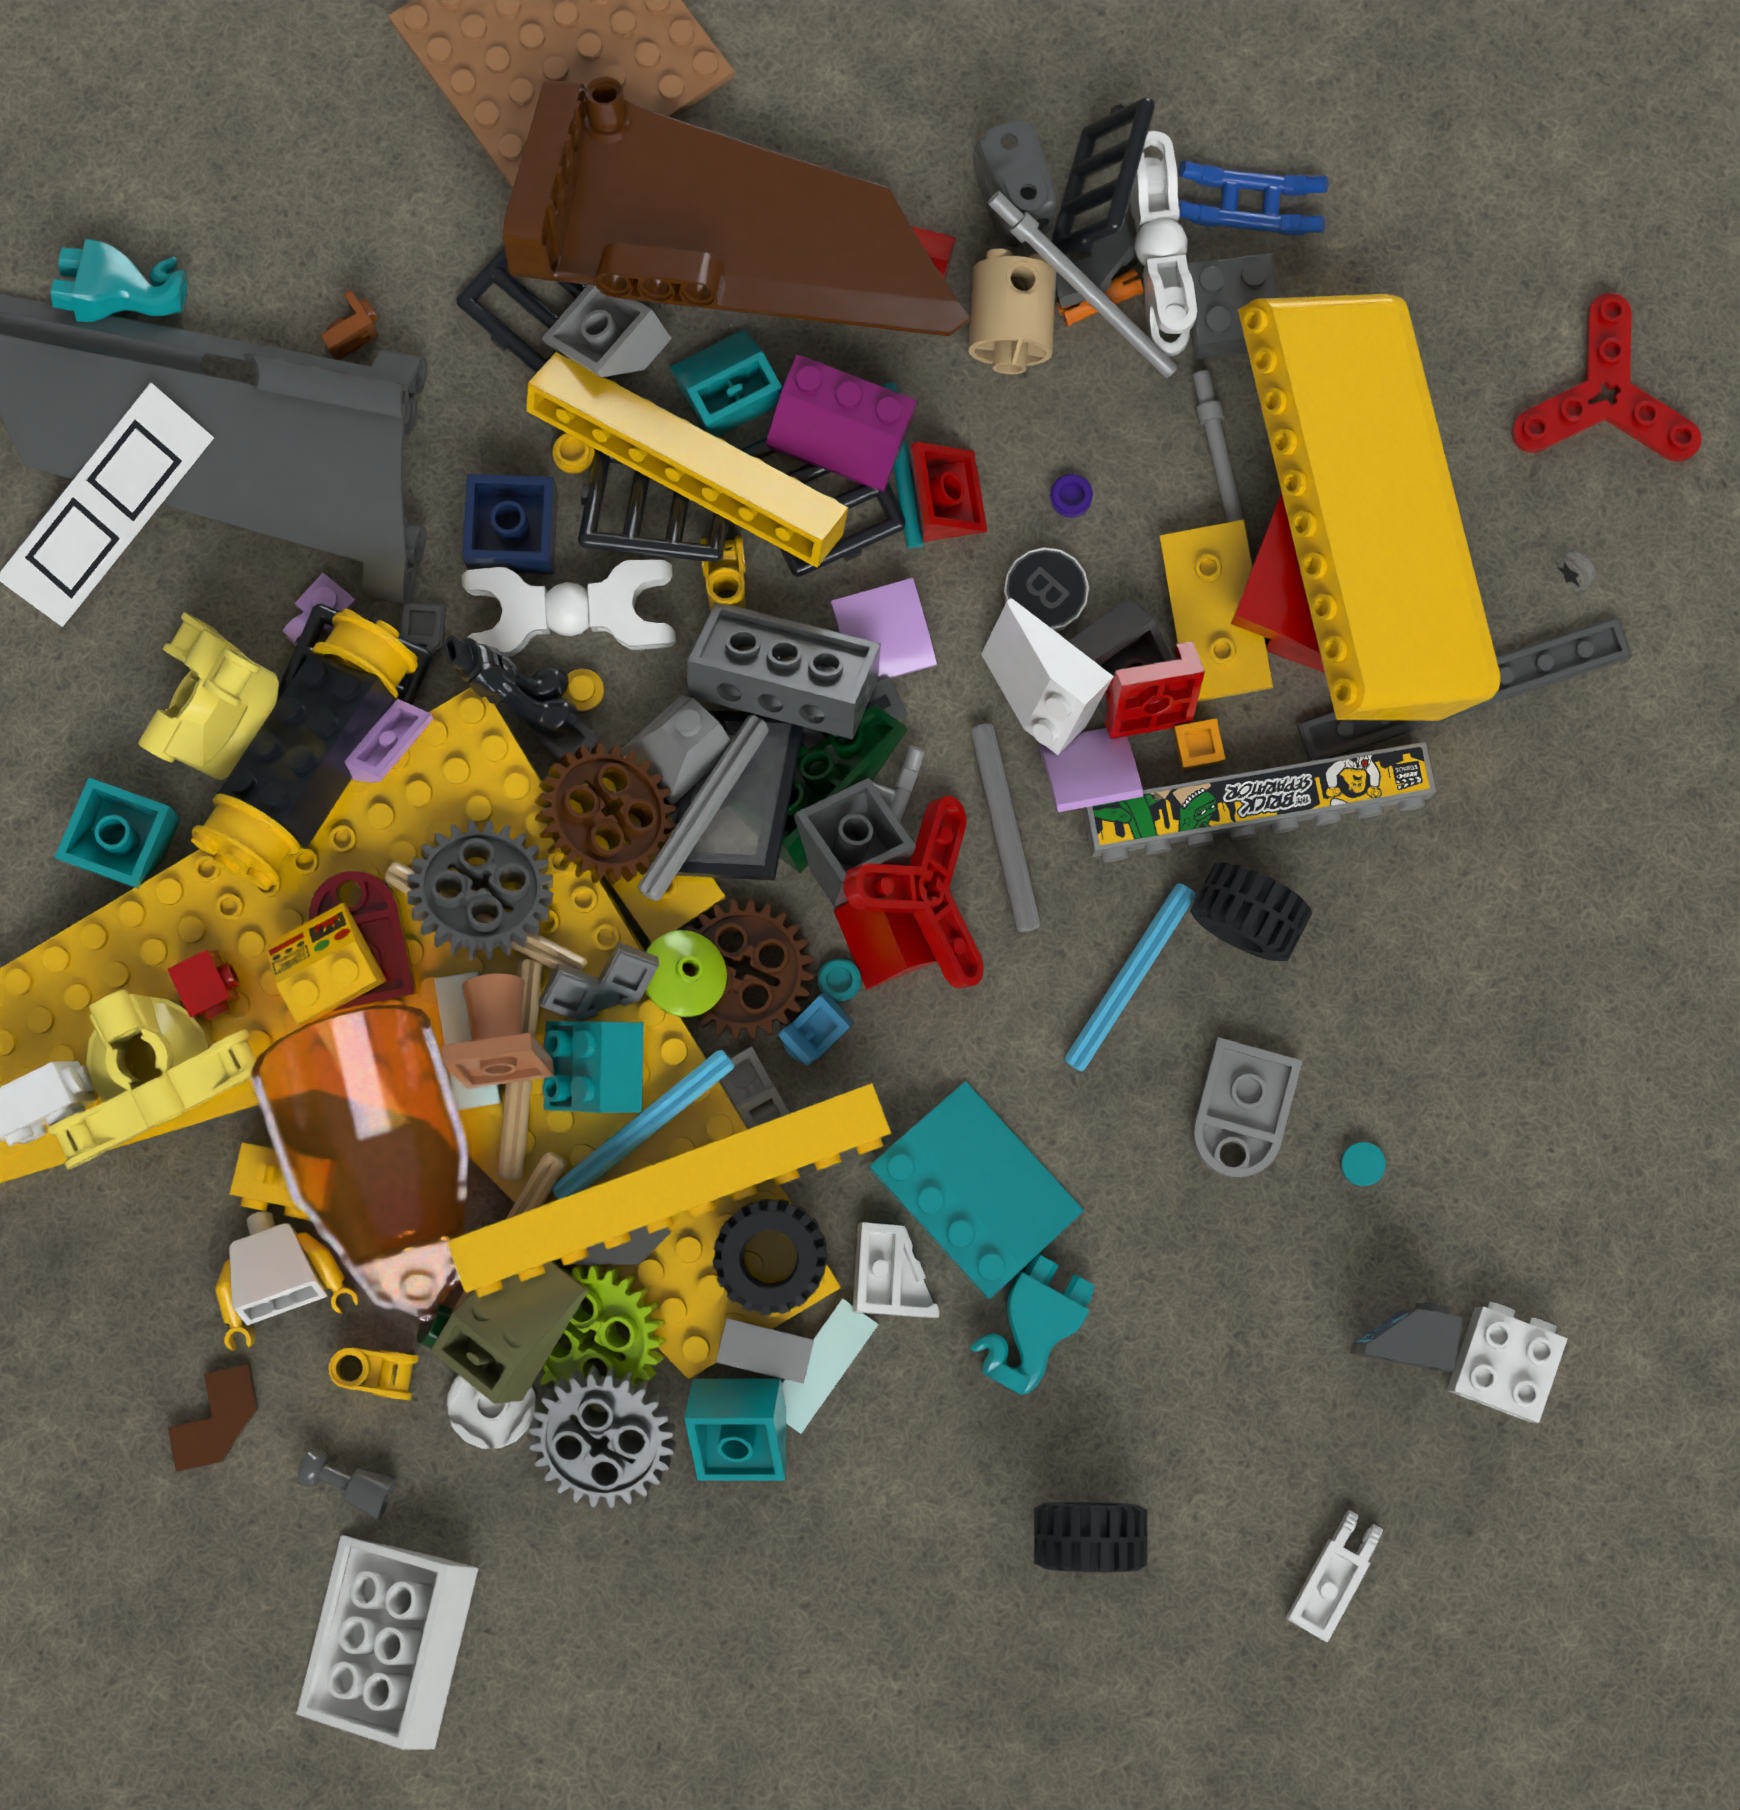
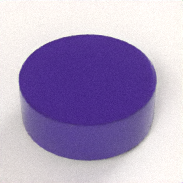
[1050,474,1093,518]

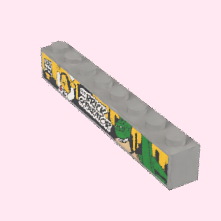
[1083,742,1436,862]

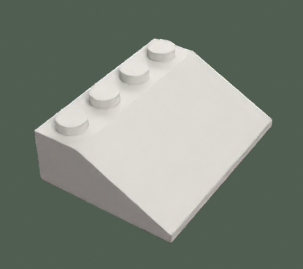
[297,1535,478,1749]

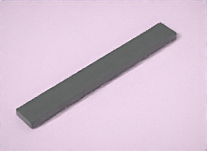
[1296,617,1633,762]

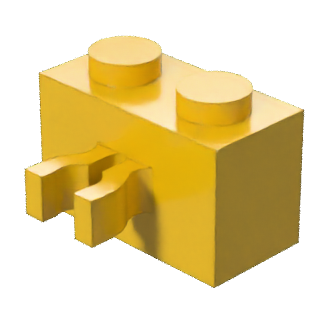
[230,1142,335,1221]

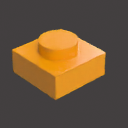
[1173,718,1226,771]

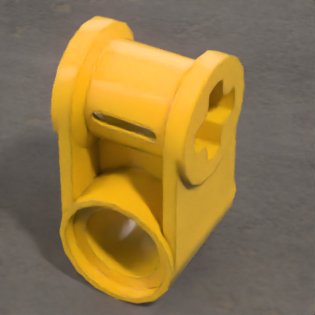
[700,534,747,611]
[329,1348,419,1400]

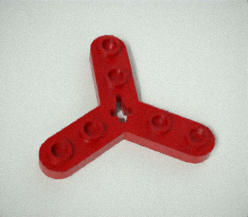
[1511,293,1702,462]
[843,796,984,989]

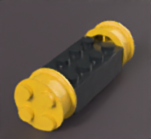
[191,609,418,890]

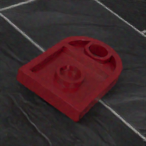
[309,871,417,1012]

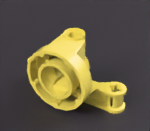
[138,612,279,780]
[47,989,266,1169]

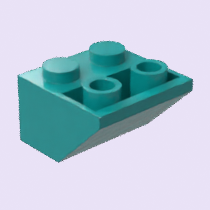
[669,329,782,437]
[543,1021,644,1113]

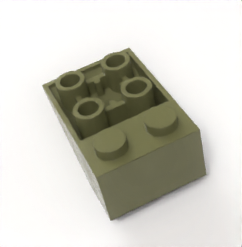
[431,1260,589,1404]

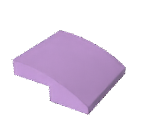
[831,578,937,682]
[345,699,433,783]
[1039,728,1143,812]

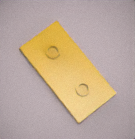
[1159,519,1273,702]
[569,755,726,944]

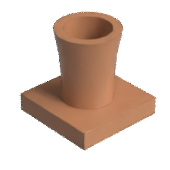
[441,974,554,1089]

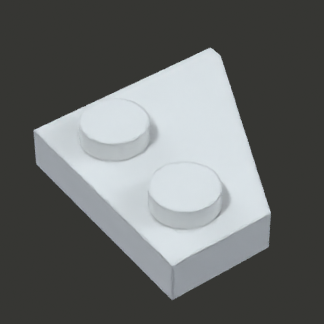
[853,1222,940,1318]

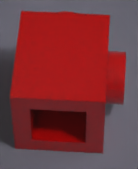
[167,949,240,1021]

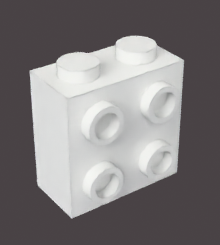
[0,1061,97,1146]
[1446,1302,1568,1423]

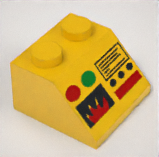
[265,903,387,1024]

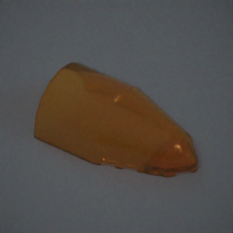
[251,1004,469,1322]

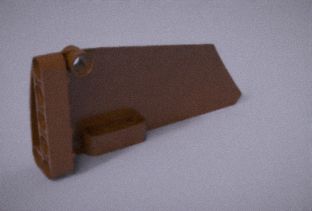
[503,77,970,336]

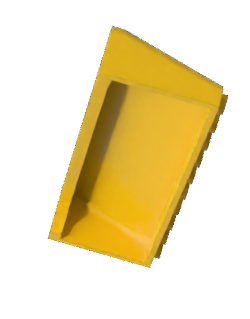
[1238,294,1501,721]

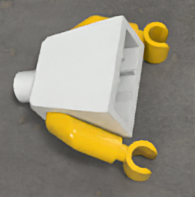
[215,1211,358,1351]

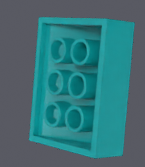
[869,1081,1084,1300]

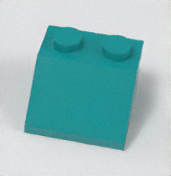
[54,777,181,889]
[684,1379,786,1481]

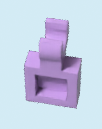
[283,573,357,646]

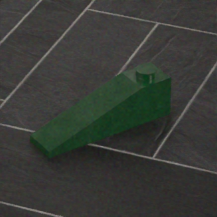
[727,704,908,873]

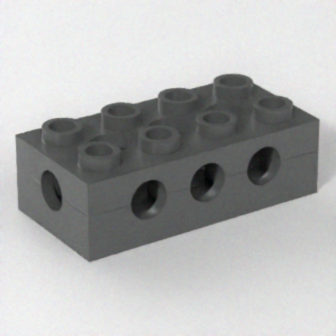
[687,602,881,739]

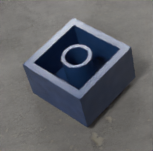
[462,474,558,574]

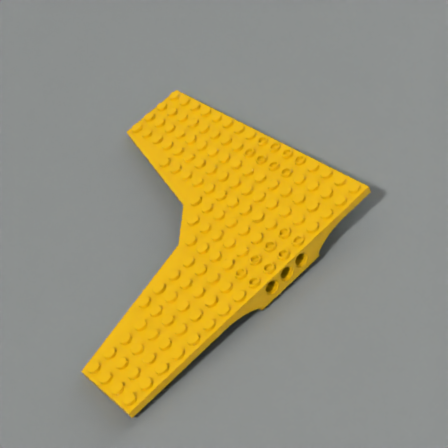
[0,687,842,1379]

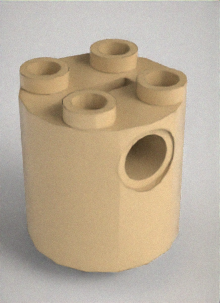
[968,248,1056,374]

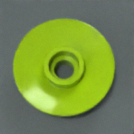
[645,930,727,1017]

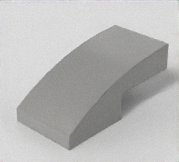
[720,1045,790,1129]
[716,1318,814,1384]

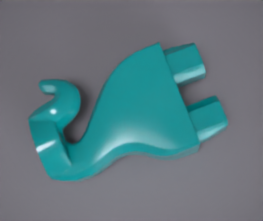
[50,239,188,322]
[970,1254,1095,1396]

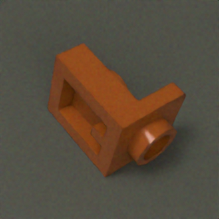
[320,290,379,360]

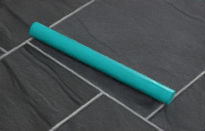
[881,383,924,549]

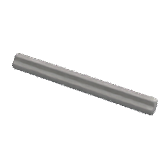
[638,715,769,901]
[971,723,1040,932]

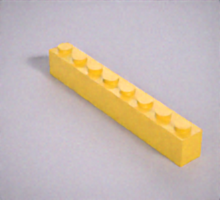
[526,352,848,568]

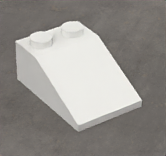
[981,598,1114,755]

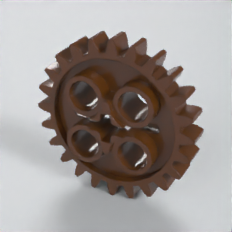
[535,743,676,885]
[682,899,814,1041]

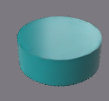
[818,958,861,1003]
[1340,1142,1386,1187]

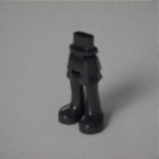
[443,635,577,739]

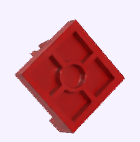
[1105,641,1205,739]

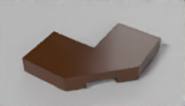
[168,1364,258,1472]

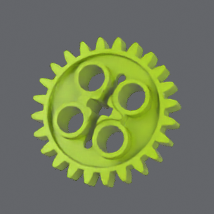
[540,1264,666,1409]

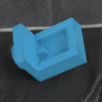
[778,992,855,1066]

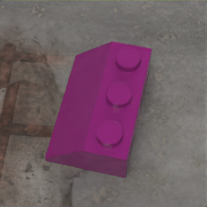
[765,354,917,492]

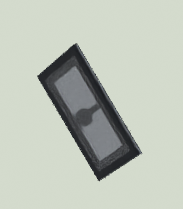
[675,710,804,881]

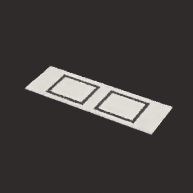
[0,383,214,627]

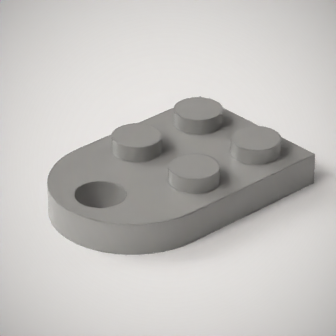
[1192,1037,1303,1178]

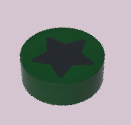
[417,1302,452,1349]

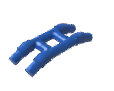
[1178,160,1329,235]

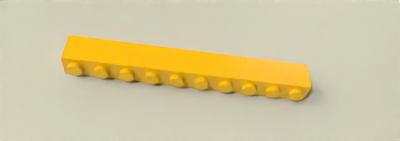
[446,1083,891,1298]

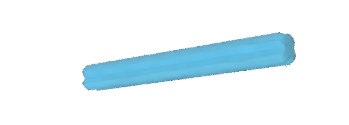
[1065,883,1196,1071]
[551,1050,734,1199]

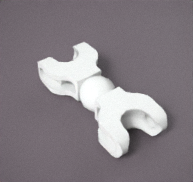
[1129,131,1197,356]
[461,559,676,657]

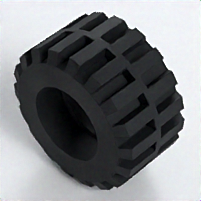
[1190,862,1312,961]
[713,1198,828,1315]
[1034,1502,1148,1572]

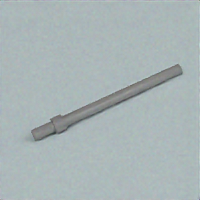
[987,191,1178,378]
[1193,370,1254,565]

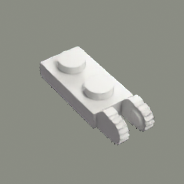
[1286,1510,1383,1642]

